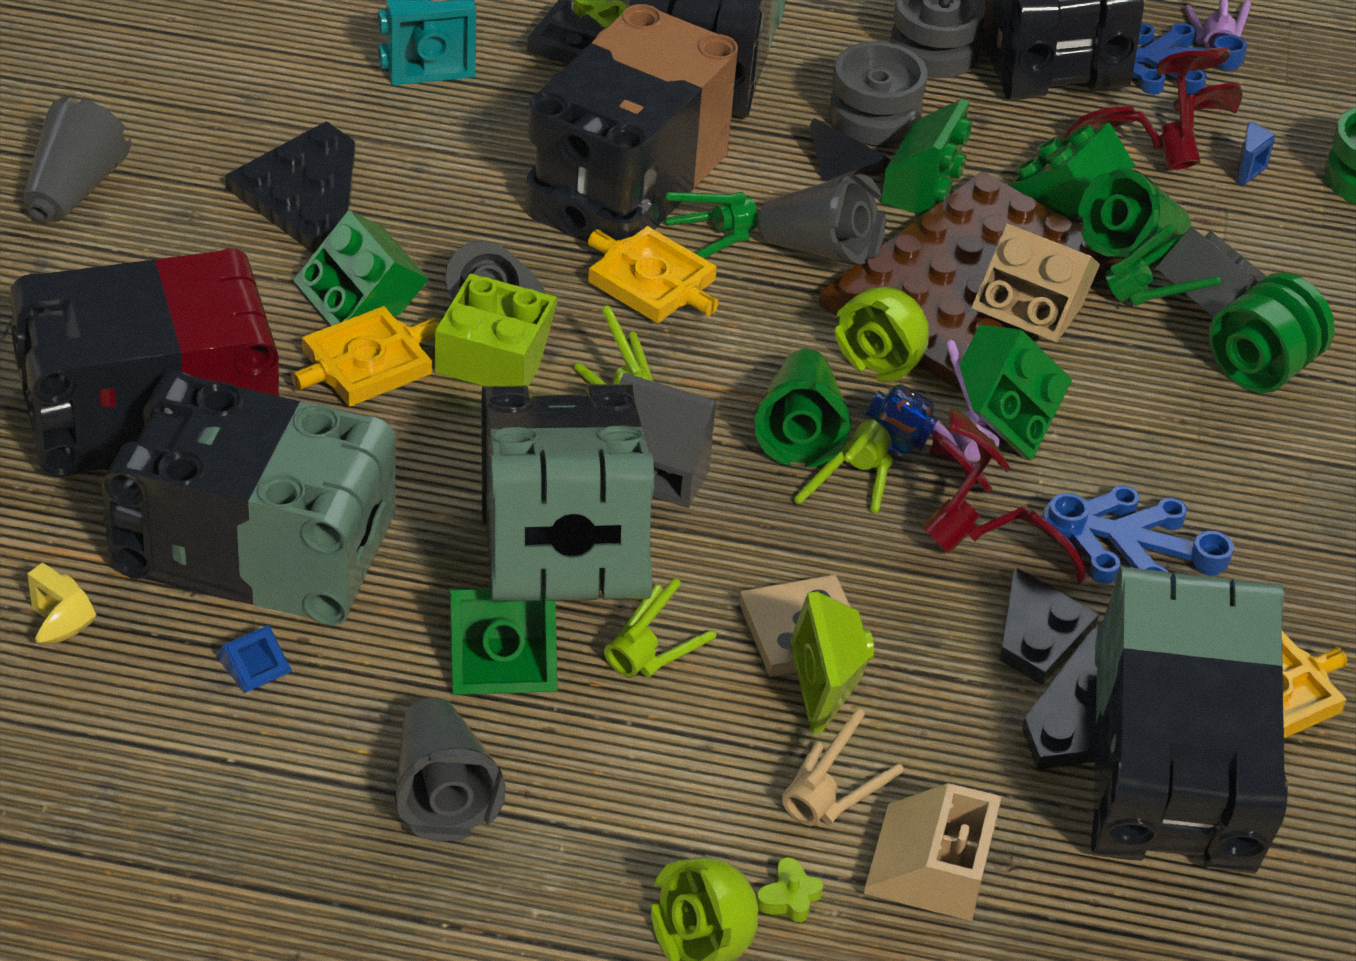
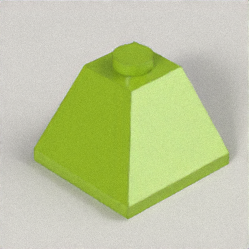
[790,592,874,734]

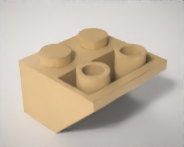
[971,224,1100,343]
[864,783,1002,921]

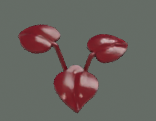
[1064,48,1243,171]
[921,407,1085,584]

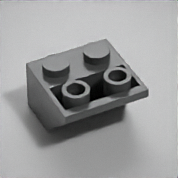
[1156,227,1267,317]
[620,373,716,508]

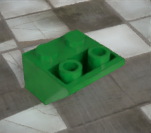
[881,99,973,216]
[1008,122,1135,218]
[293,210,429,326]
[959,324,1072,461]

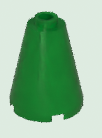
[1078,168,1191,258]
[754,349,851,467]

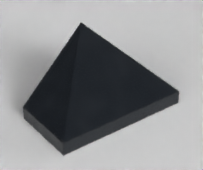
[810,118,891,181]

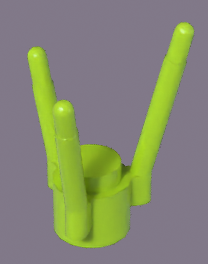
[574,305,653,384]
[794,420,893,513]
[604,578,717,678]

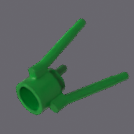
[664,192,758,259]
[1106,224,1221,306]

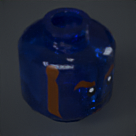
[865,384,939,455]

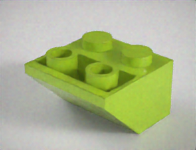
[435,273,557,387]

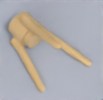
[782,709,904,826]

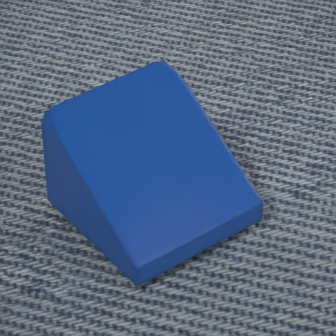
[1237,122,1275,186]
[216,625,292,694]

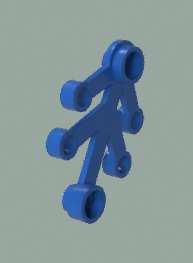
[1132,23,1247,95]
[1043,485,1234,584]

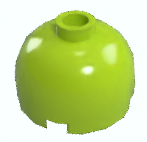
[834,286,929,382]
[651,857,758,961]

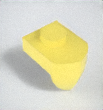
[27,562,96,644]

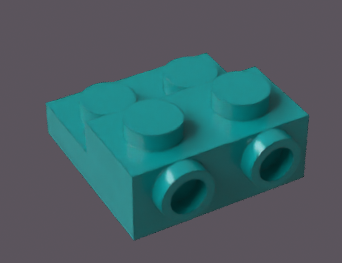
[378,0,476,85]

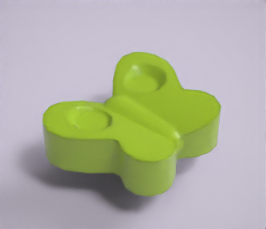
[757,857,823,922]

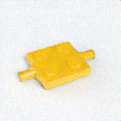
[588,226,719,323]
[291,306,439,407]
[1282,631,1347,738]

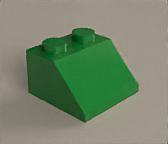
[449,586,558,695]

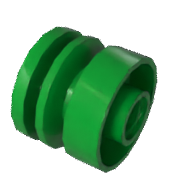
[1209,272,1335,393]

